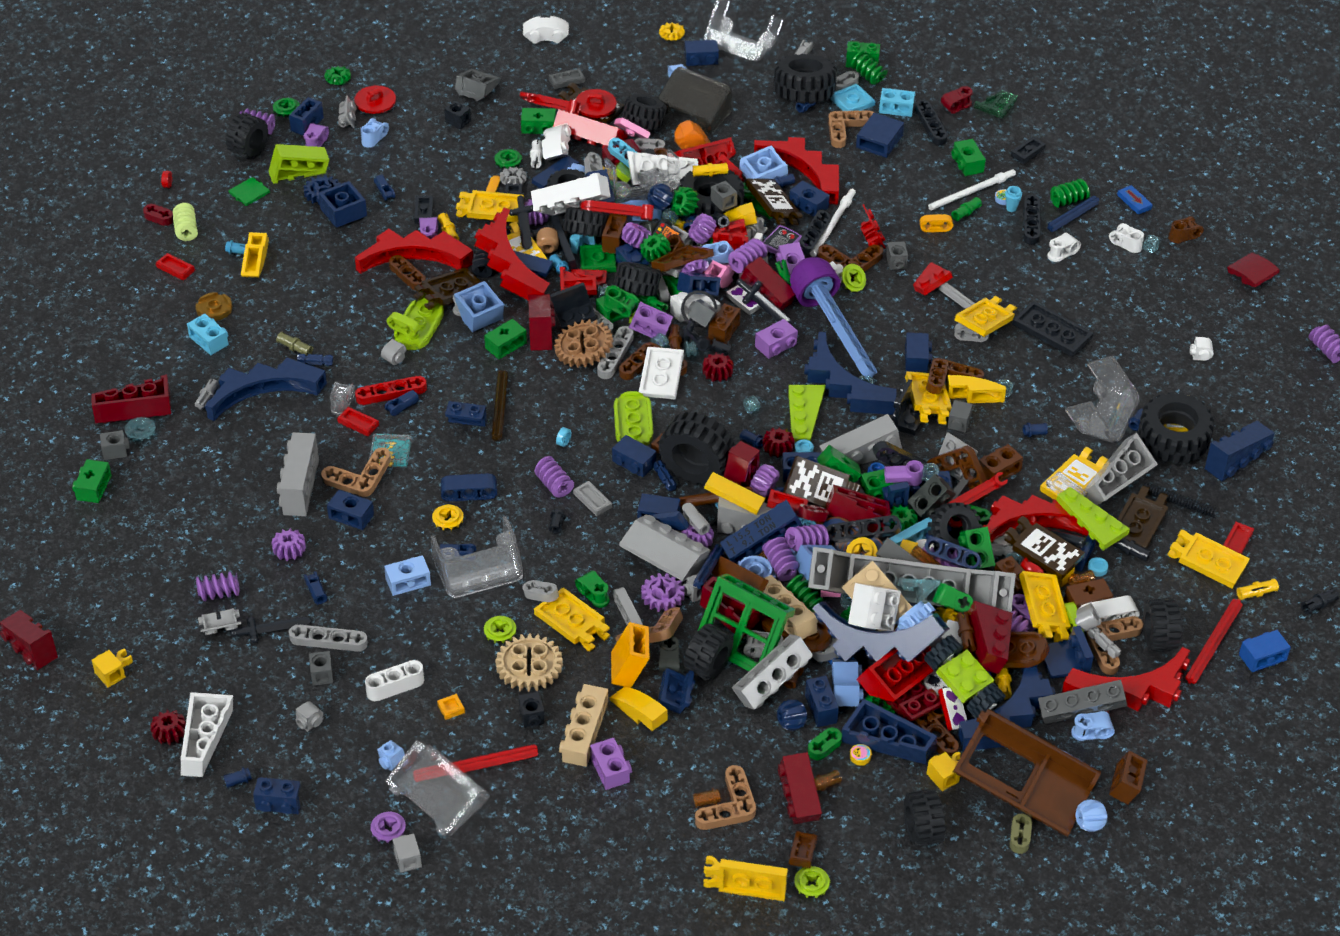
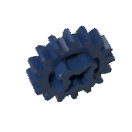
[304,175,340,205]

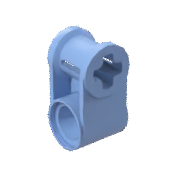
[361,118,389,148]
[702,241,734,265]
[1071,711,1114,741]

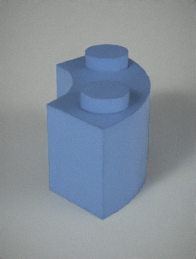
[832,659,863,706]

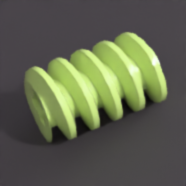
[172,203,198,241]

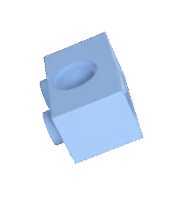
[384,555,431,596]

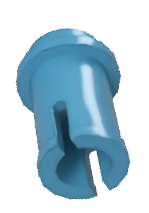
[225,240,246,254]
[549,254,569,274]

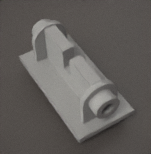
[338,95,356,128]
[198,608,241,635]

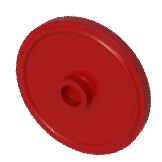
[354,86,396,114]
[575,89,617,118]

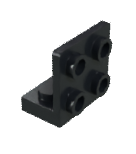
[550,283,597,330]
[892,379,922,436]

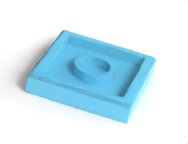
[829,83,875,111]

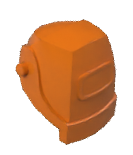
[674,120,710,149]

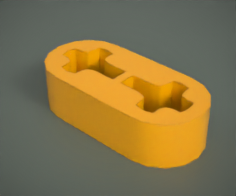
[920,214,953,232]

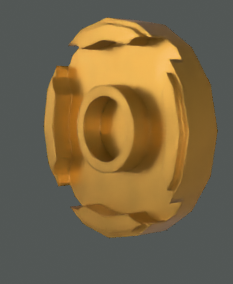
[196,292,233,321]

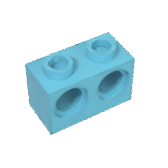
[879,88,915,117]
[187,314,229,355]

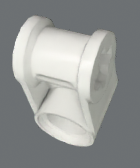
[1109,223,1144,253]
[1047,233,1081,262]

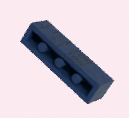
[720,499,803,564]

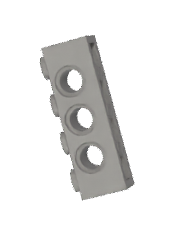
[732,634,813,710]

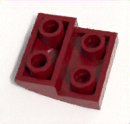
[1227,252,1280,287]
[884,682,942,721]

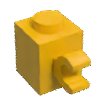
[92,649,133,688]
[927,752,961,791]

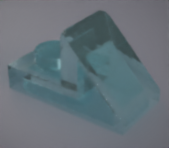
[897,578,940,604]

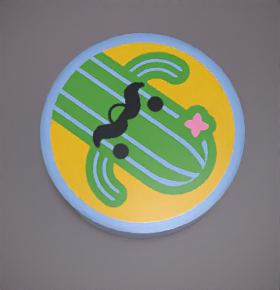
[995,189,1006,205]

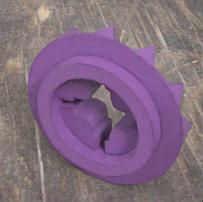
[681,259,709,273]
[371,812,406,843]

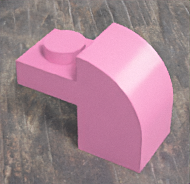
[704,260,735,288]

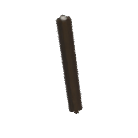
[492,370,508,441]

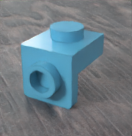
[569,234,596,254]

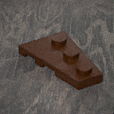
[651,245,714,272]

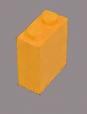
[611,622,649,688]

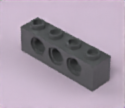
[1038,680,1127,724]

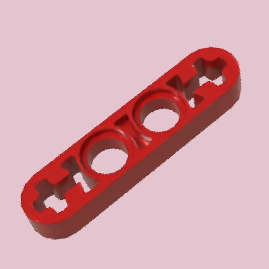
[355,376,427,405]

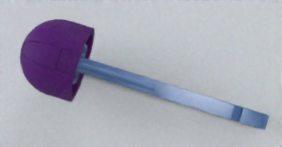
[790,257,877,379]

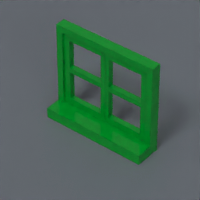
[698,573,796,671]

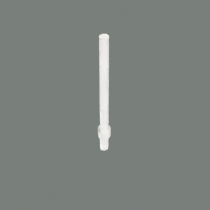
[928,169,1016,210]
[810,189,856,257]

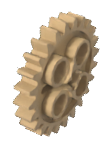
[496,634,563,692]

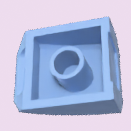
[739,145,788,179]

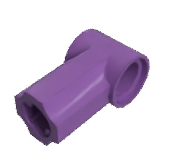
[884,460,923,486]

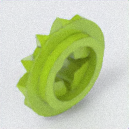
[840,264,866,292]
[484,616,516,644]
[794,866,830,898]

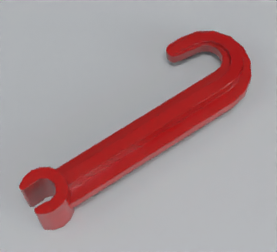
[519,92,582,115]
[580,200,654,221]
[947,472,1008,528]

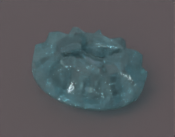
[125,417,156,441]

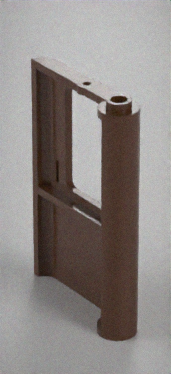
[953,709,1101,837]

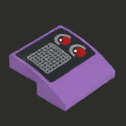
[763,225,808,264]

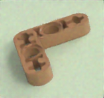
[828,111,875,148]
[321,447,391,497]
[615,607,683,644]
[1086,616,1143,675]
[695,765,756,830]

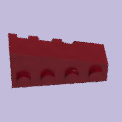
[91,374,171,423]

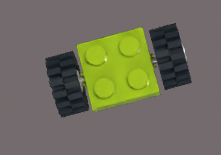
[924,635,1006,718]

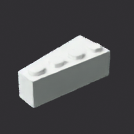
[531,173,611,216]
[181,692,233,777]

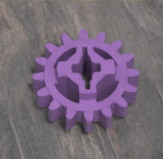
[641,573,685,612]

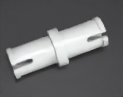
[530,140,543,168]

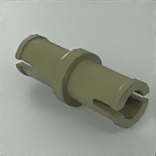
[276,332,313,356]

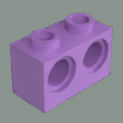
[629,302,673,342]
[590,738,632,790]

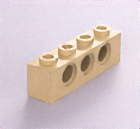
[764,575,818,639]
[559,684,608,767]

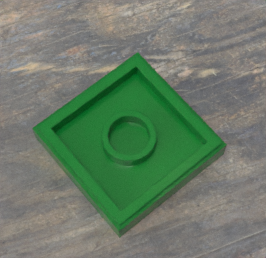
[580,245,616,273]

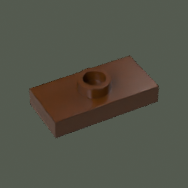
[789,831,818,868]

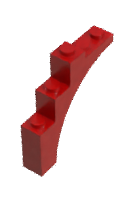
[754,137,839,204]
[474,207,550,300]
[355,229,473,273]
[982,495,1089,543]
[1062,647,1191,712]

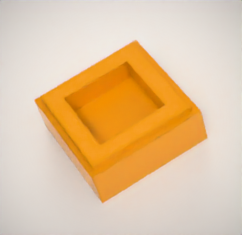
[437,694,465,720]

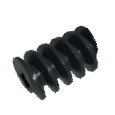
[472,247,494,278]

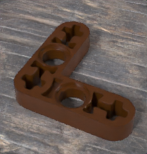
[818,244,883,278]
[619,342,687,380]
[926,358,984,394]
[927,445,990,500]
[913,703,965,758]

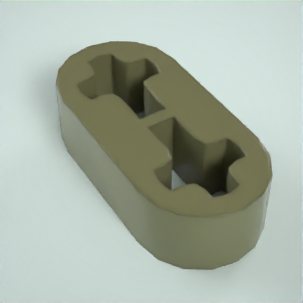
[1010,814,1032,854]

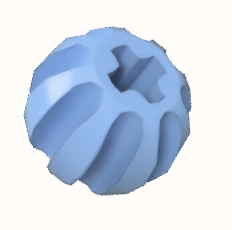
[1076,799,1107,832]

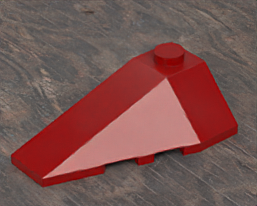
[668,137,736,166]

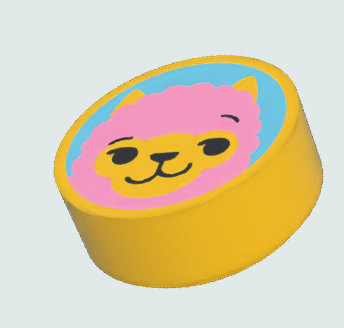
[850,744,871,766]

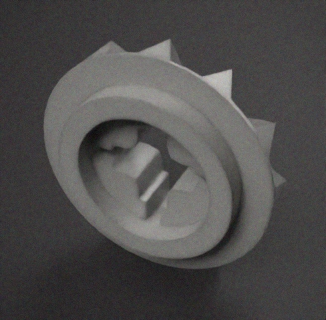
[500,166,527,185]

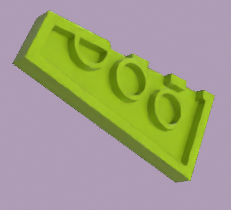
[788,385,826,443]
[1056,487,1130,550]

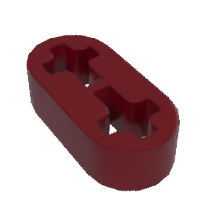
[143,204,174,226]
[796,504,829,522]

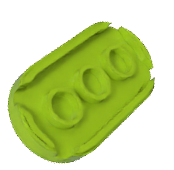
[394,297,444,350]
[614,391,653,446]

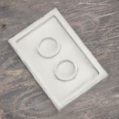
[639,347,684,399]

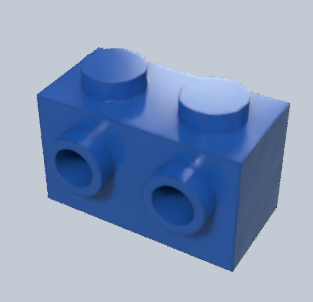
[1239,630,1291,672]

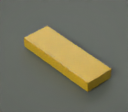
[704,472,765,515]

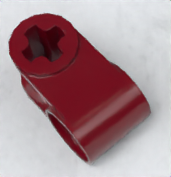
[940,86,973,114]

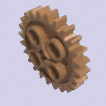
[554,319,614,368]

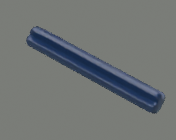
[1047,195,1099,232]
[693,544,724,589]

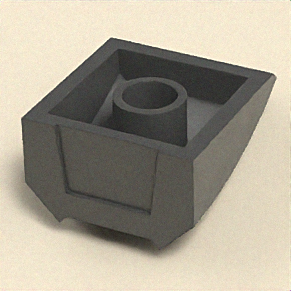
[455,69,501,101]

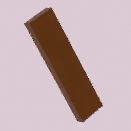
[712,556,769,592]

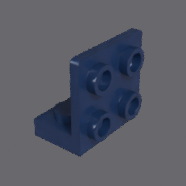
[1044,626,1093,679]

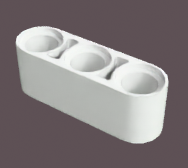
[1079,596,1140,622]
[365,660,424,701]

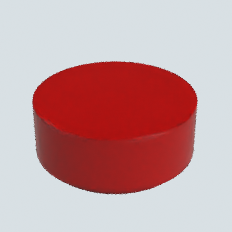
[161,171,172,188]

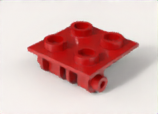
[860,204,885,249]

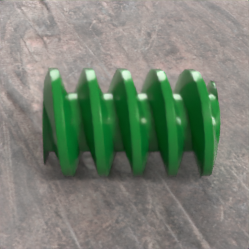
[851,50,888,85]
[1050,179,1090,208]
[786,574,824,613]

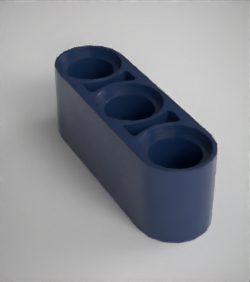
[441,473,497,501]
[925,537,982,570]

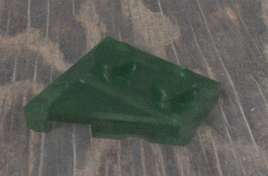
[974,90,1017,118]

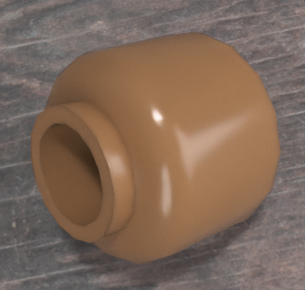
[536,227,559,253]

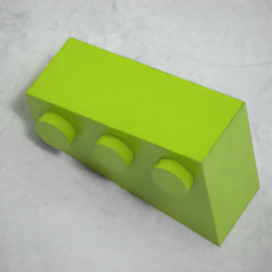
[268,144,329,184]

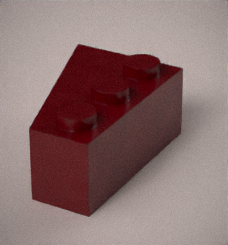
[740,256,796,311]
[528,294,555,351]
[724,441,760,487]
[826,484,891,533]
[700,576,762,640]
[968,601,1013,674]
[0,610,58,670]
[778,752,822,824]

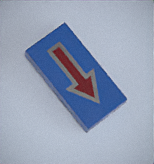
[1117,185,1153,214]

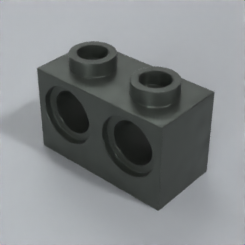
[908,474,956,519]

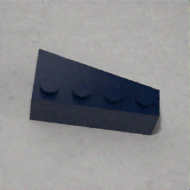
[1205,421,1275,481]
[842,698,937,765]

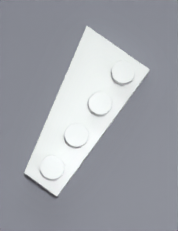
[627,151,698,186]

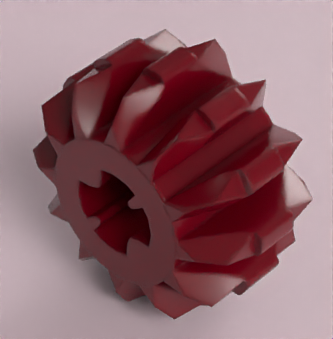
[702,353,734,382]
[762,427,795,459]
[150,709,186,745]

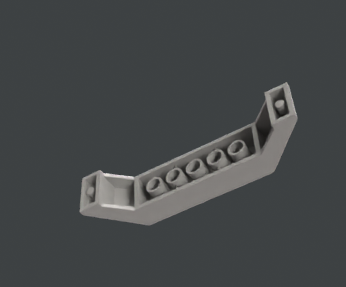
[808,547,1016,612]

